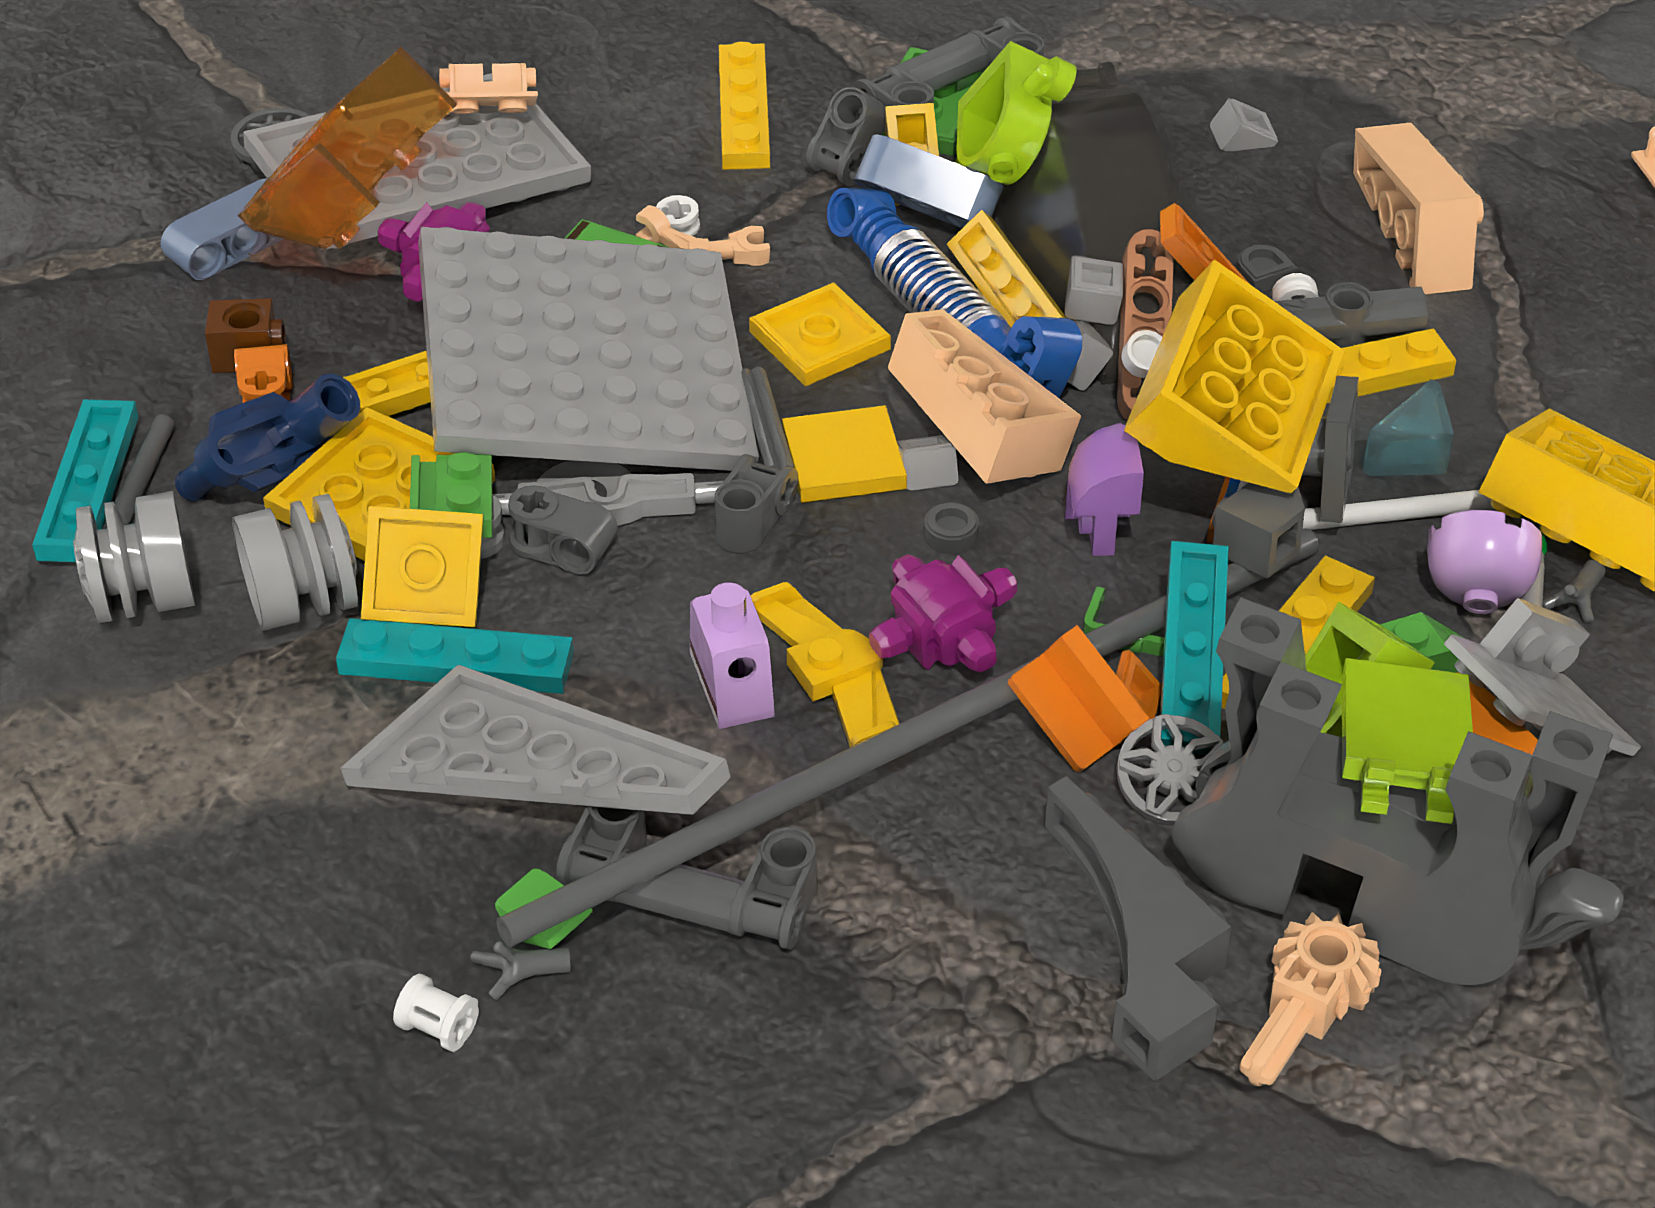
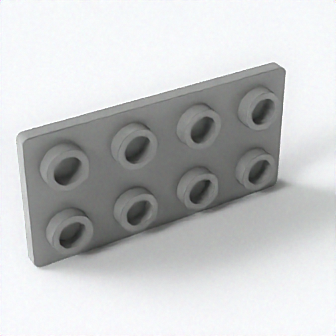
[1444,598,1641,756]

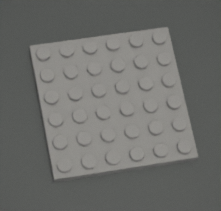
[418,227,759,471]

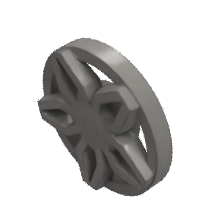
[1117,714,1223,825]

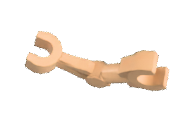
[636,205,770,266]

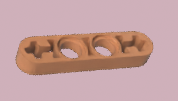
[1117,229,1174,421]

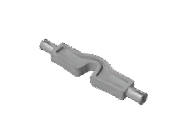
[493,473,724,526]

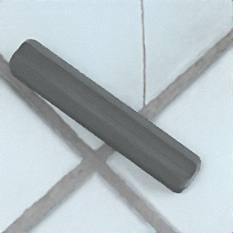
[741,366,794,470]

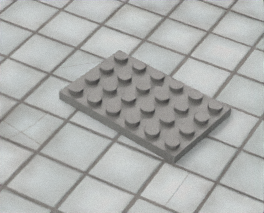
[243,73,591,250]

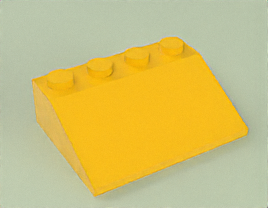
[1124,260,1344,493]
[1478,408,1655,591]

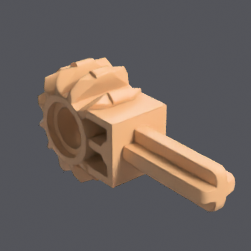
[1240,912,1381,1087]

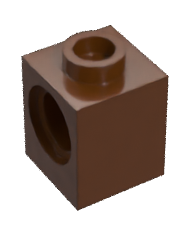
[205,298,286,373]

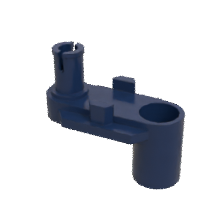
[175,373,360,502]

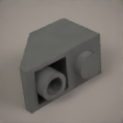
[1212,483,1305,579]

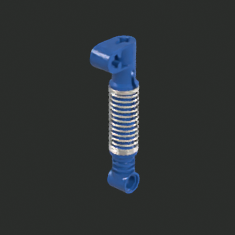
[827,188,1082,398]

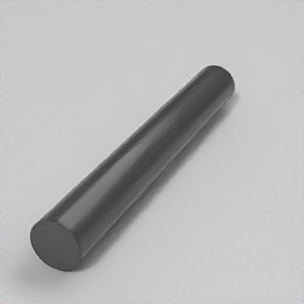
[103,414,175,529]

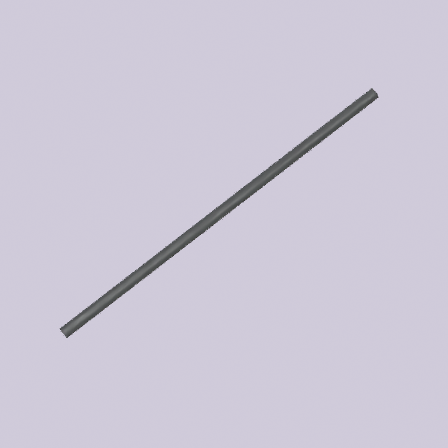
[496,528,1319,947]

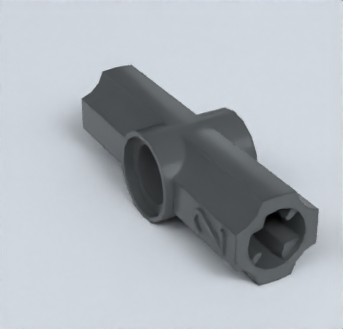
[1274,282,1428,348]

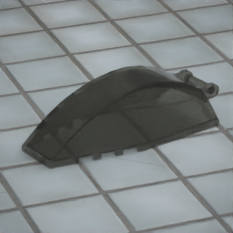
[995,62,1205,385]

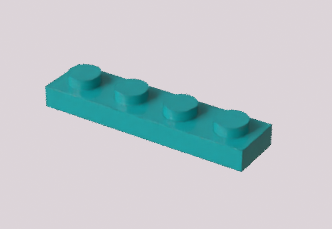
[32,399,139,562]
[1160,541,1229,755]
[336,618,574,694]

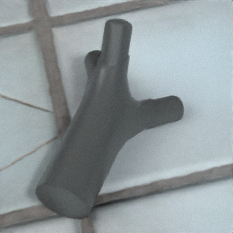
[1542,560,1606,623]
[471,941,571,1000]

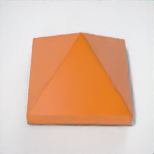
[1115,649,1162,720]

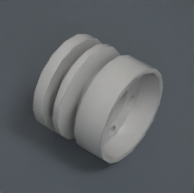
[73,491,195,624]
[232,494,358,631]

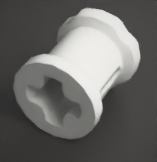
[393,973,479,1052]

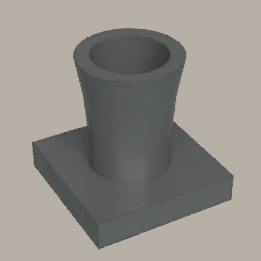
[1302,376,1359,523]

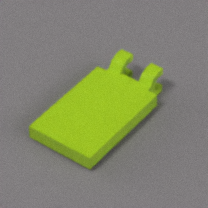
[1342,658,1473,824]

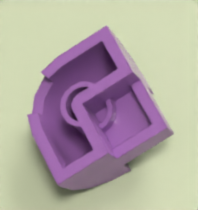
[1065,422,1144,556]

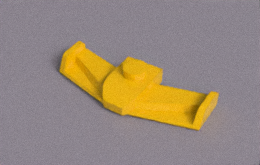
[750,582,900,747]

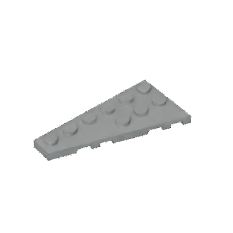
[340,665,731,815]

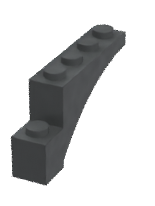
[1045,776,1232,1082]

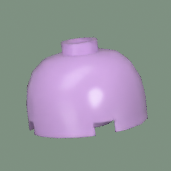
[1427,510,1542,614]

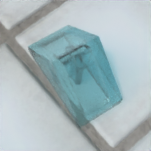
[1362,379,1454,476]

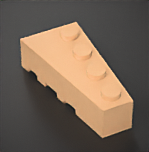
[1353,122,1484,295]
[888,309,1081,484]

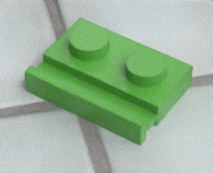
[410,452,492,538]

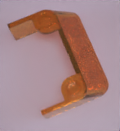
[237,47,457,249]

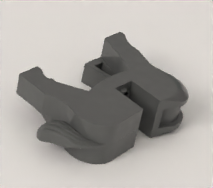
[1172,597,1624,985]

